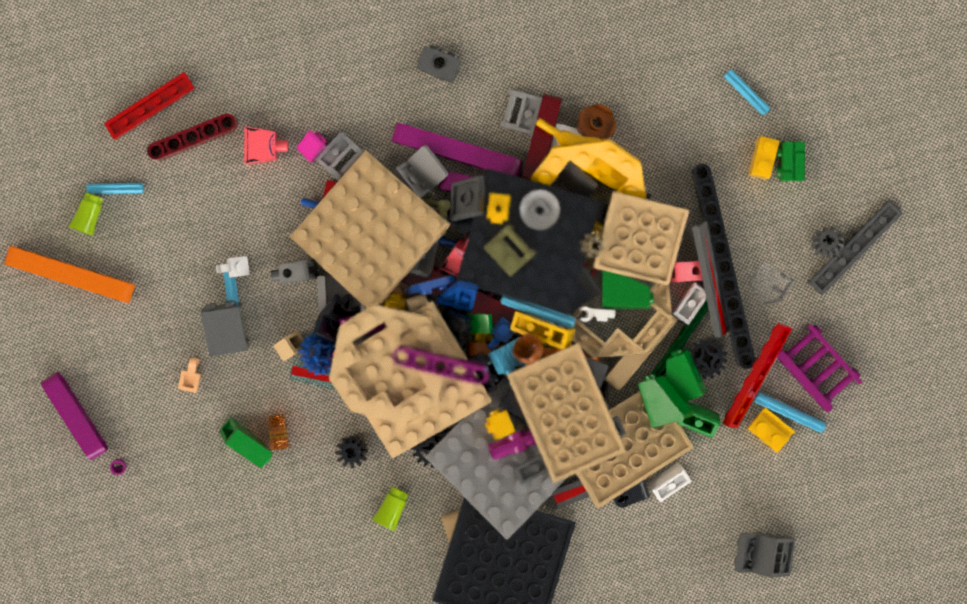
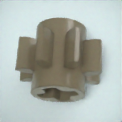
[580,233,605,257]

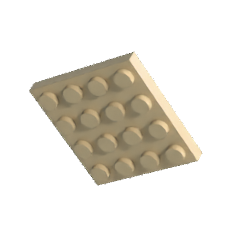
[593,191,689,286]

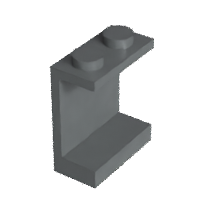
[201,300,249,356]

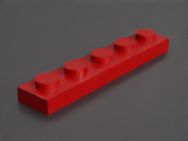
[103,72,196,140]

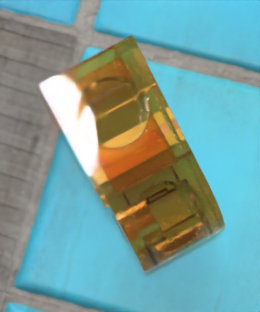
[268,414,291,451]

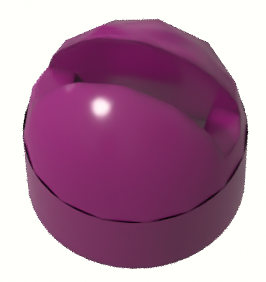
[110,458,126,475]

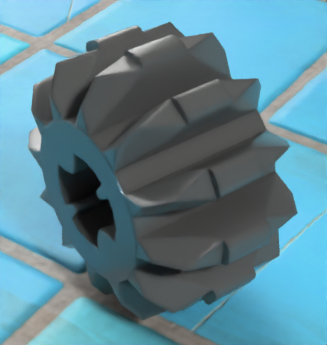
[811,226,844,260]

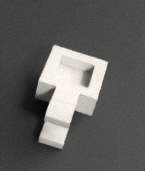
[216,256,250,278]
[579,306,615,322]

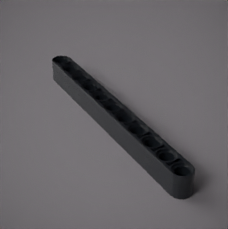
[692,164,755,369]

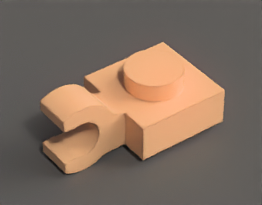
[178,357,202,393]

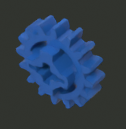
[299,334,335,375]

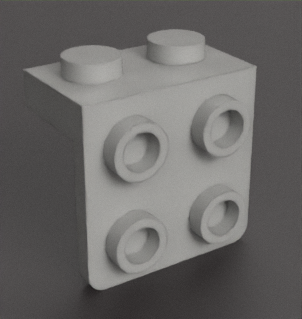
[392,145,448,198]

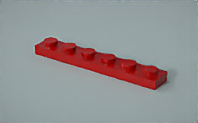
[723,323,793,428]

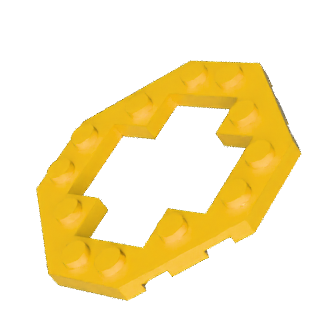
[531,139,646,248]

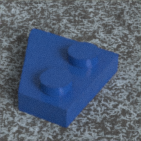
[405,275,455,295]
[436,281,478,312]

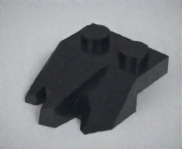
[313,294,360,344]

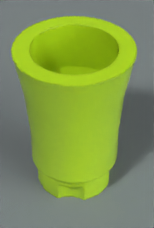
[68,193,104,237]
[372,486,409,531]

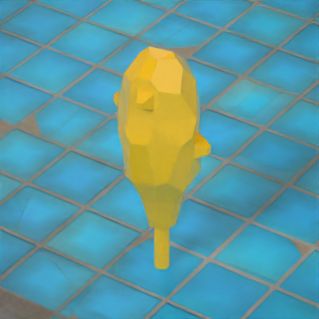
[536,118,643,191]

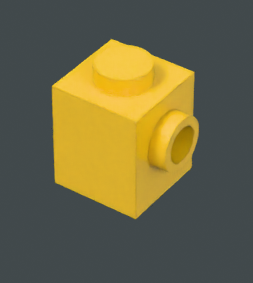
[487,194,510,224]
[485,408,515,440]

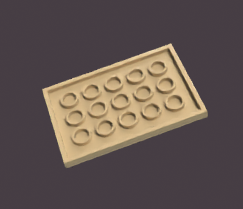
[506,343,625,483]
[576,390,694,509]

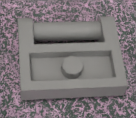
[499,89,542,136]
[315,131,364,181]

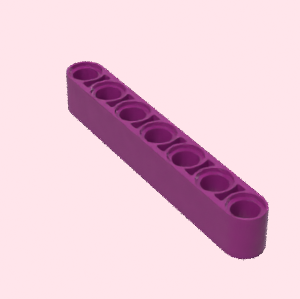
[391,123,523,177]

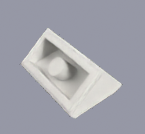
[672,282,707,325]
[648,462,691,503]

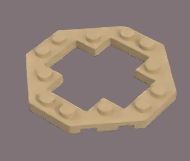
[570,252,673,358]
[329,304,450,423]

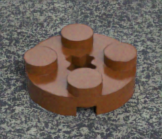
[577,104,616,140]

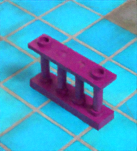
[777,324,862,413]

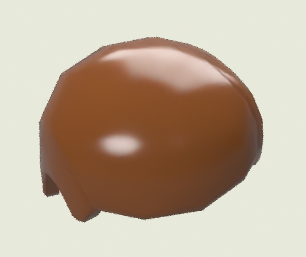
[513,333,544,365]

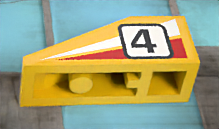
[510,311,576,350]

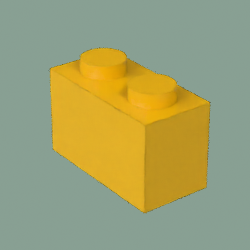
[748,136,779,180]

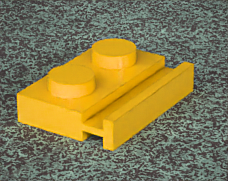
[747,407,795,453]

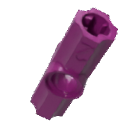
[488,428,536,460]

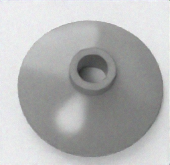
[520,190,560,230]

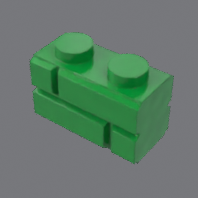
[776,142,805,182]
[677,401,721,438]

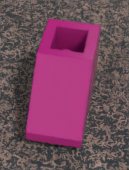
[296,130,327,163]

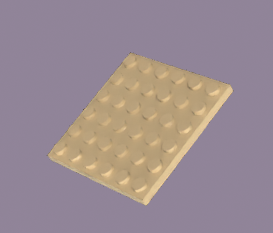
[290,150,450,308]
[332,301,492,459]

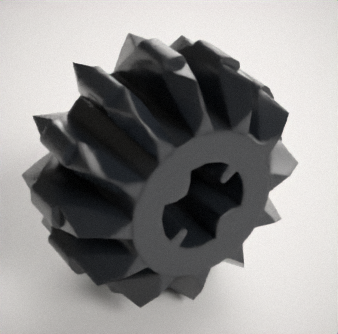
[335,435,368,468]

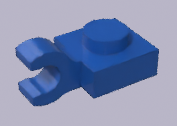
[487,317,515,351]

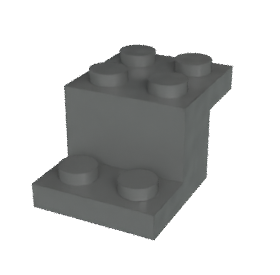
[734,532,796,578]

